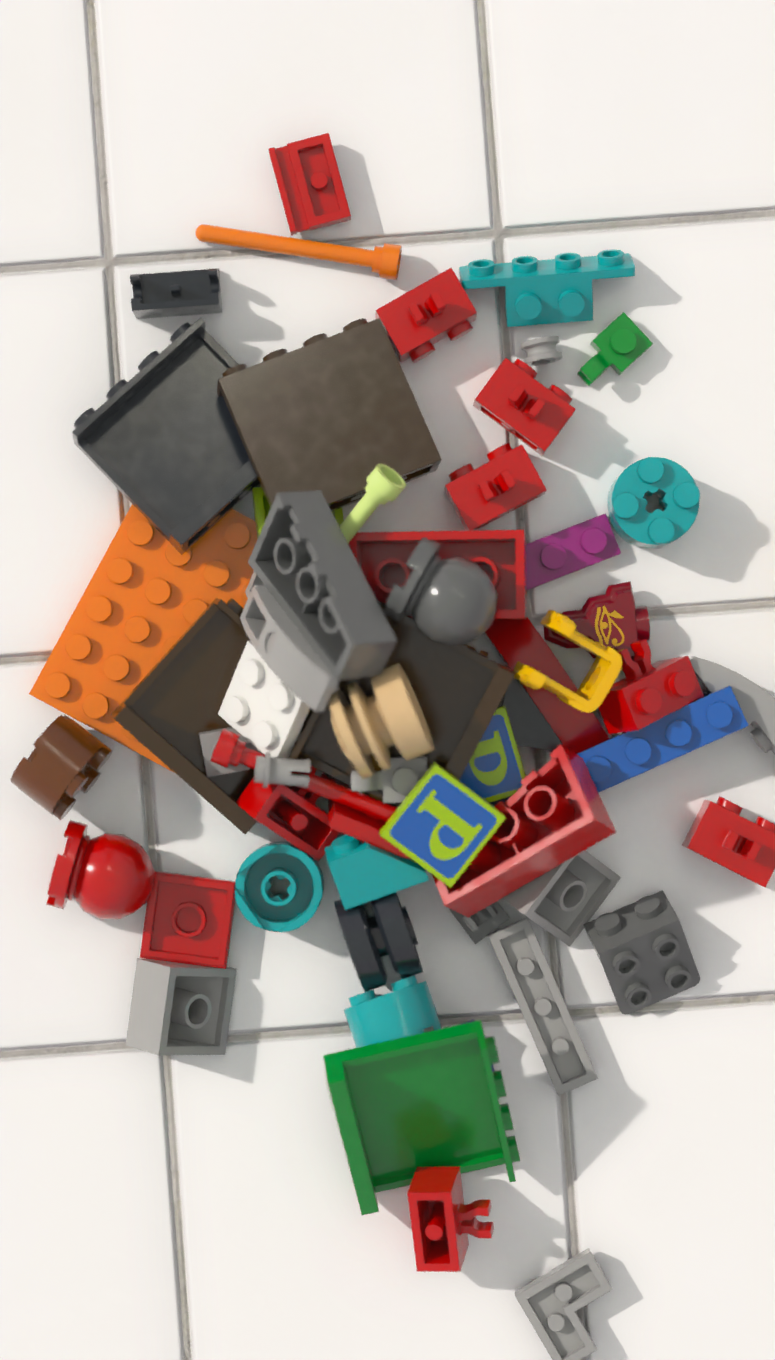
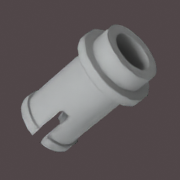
[254,752,311,788]

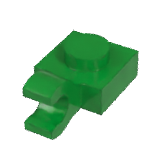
[577,312,653,386]

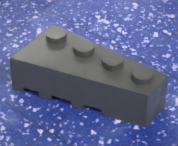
[248,490,397,680]

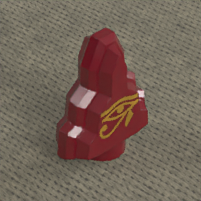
[543,581,650,661]

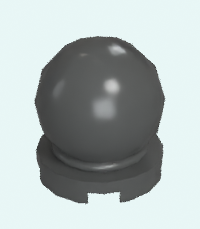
[383,537,498,646]

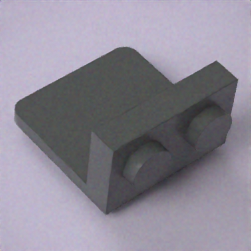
[583,890,700,1015]

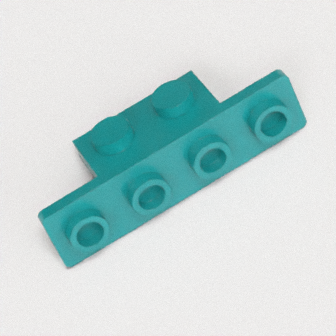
[459,249,635,327]

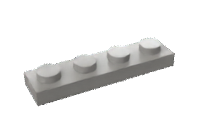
[488,917,598,1096]

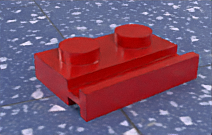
[268,133,351,236]

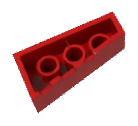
[432,744,616,918]

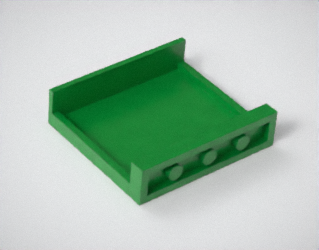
[323,1020,520,1215]

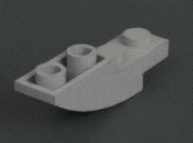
[240,572,339,712]
[689,656,775,755]

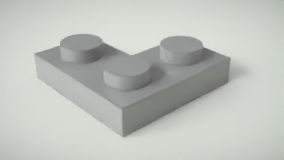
[514,1248,613,1360]

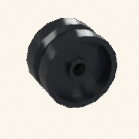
[334,892,423,992]

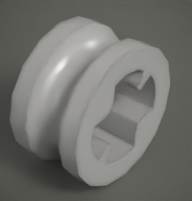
[521,336,563,366]

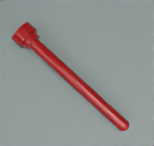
[211,729,398,822]

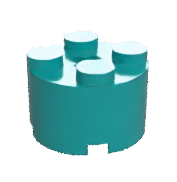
[607,457,700,548]
[235,842,324,932]
[344,975,442,1048]

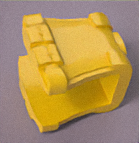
[513,610,622,713]

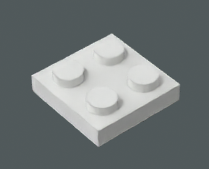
[218,641,310,758]

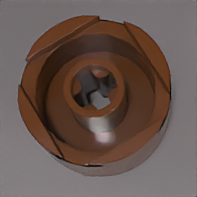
[10,715,113,820]

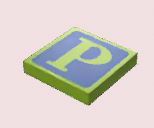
[459,706,526,803]
[379,762,506,888]

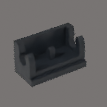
[130,268,222,319]

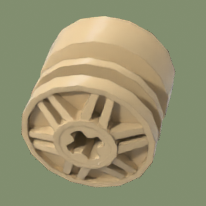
[328,663,435,779]

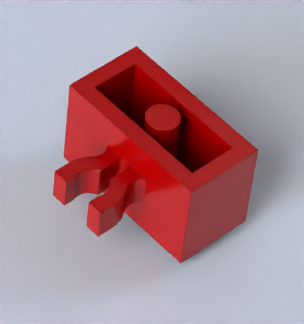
[375,267,477,363]
[473,358,576,456]
[444,443,547,531]
[598,639,704,734]
[236,765,340,862]
[682,796,775,887]
[407,1166,494,1272]

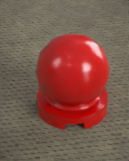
[46,820,155,920]

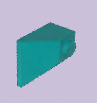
[324,835,429,910]

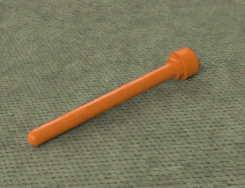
[195,224,402,280]

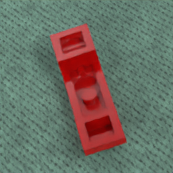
[484,617,609,754]

